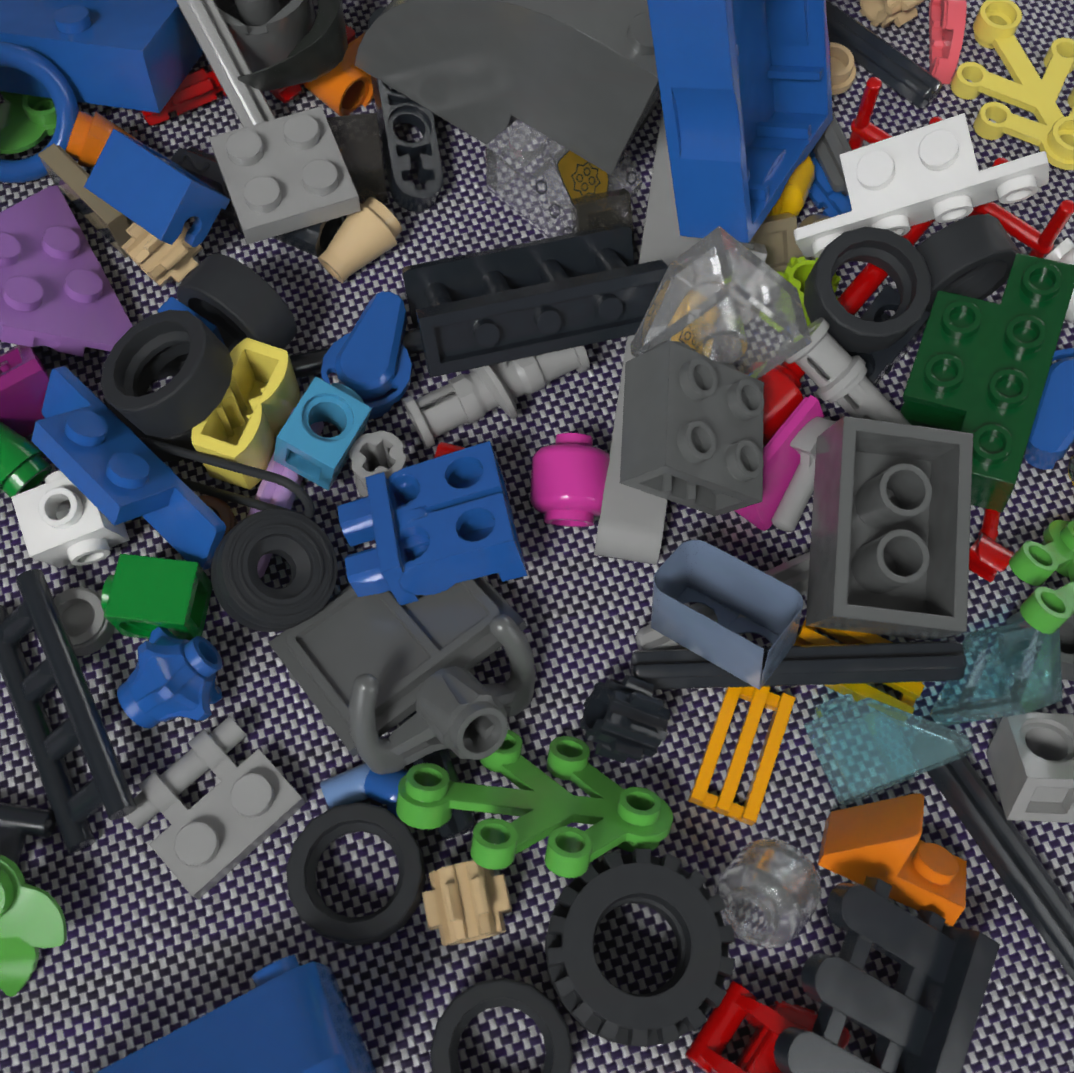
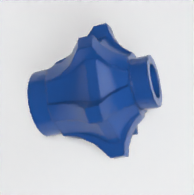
[117,626,223,729]

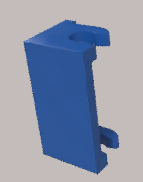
[84,129,231,247]

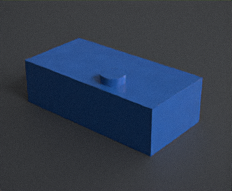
[0,0,203,113]

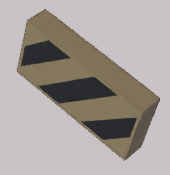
[37,143,132,258]

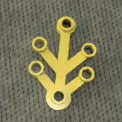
[950,0,1074,170]

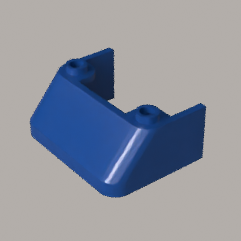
[68,955,377,1073]

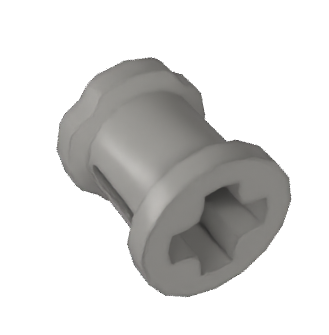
[349,431,407,498]

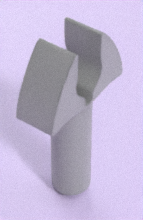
[772,416,836,532]

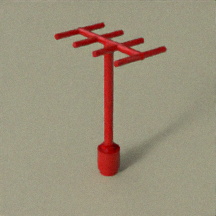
[749,77,1074,448]

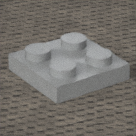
[209,106,361,245]

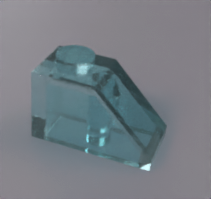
[803,694,973,806]

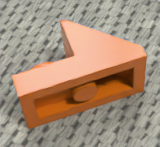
[818,793,967,927]

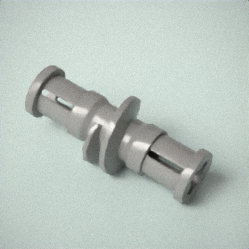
[402,346,590,448]

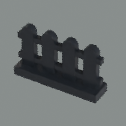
[774,876,1000,1073]

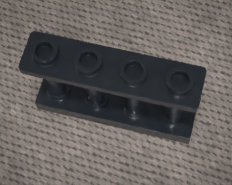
[402,223,673,378]

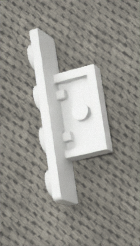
[793,113,1049,258]

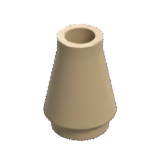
[318,197,402,283]

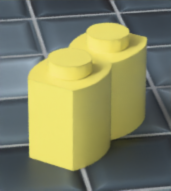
[191,338,300,490]

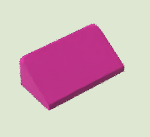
[735,395,824,531]

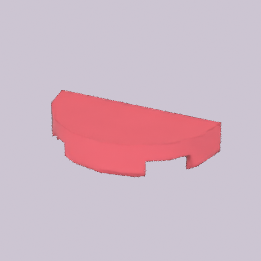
[929,0,967,85]

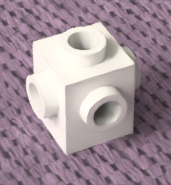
[11,470,130,568]

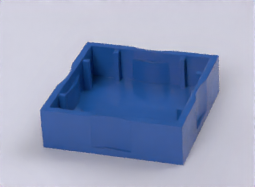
[647,0,833,243]

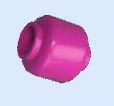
[530,433,610,527]

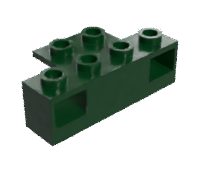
[901,253,1074,513]

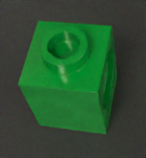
[101,554,213,640]

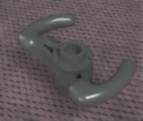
[348,614,536,775]

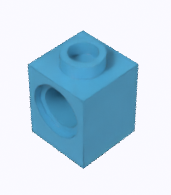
[273,376,372,491]

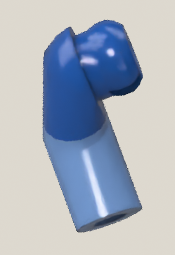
[320,763,408,819]

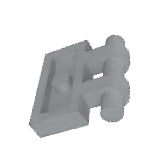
[125,716,306,899]

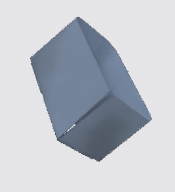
[651,540,803,690]

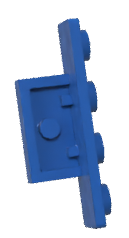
[31,366,226,570]

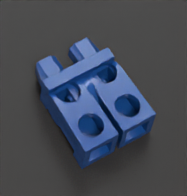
[337,441,528,606]

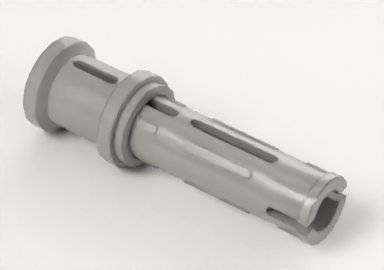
[781,317,911,425]

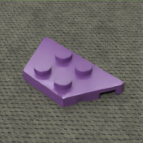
[0,185,133,357]

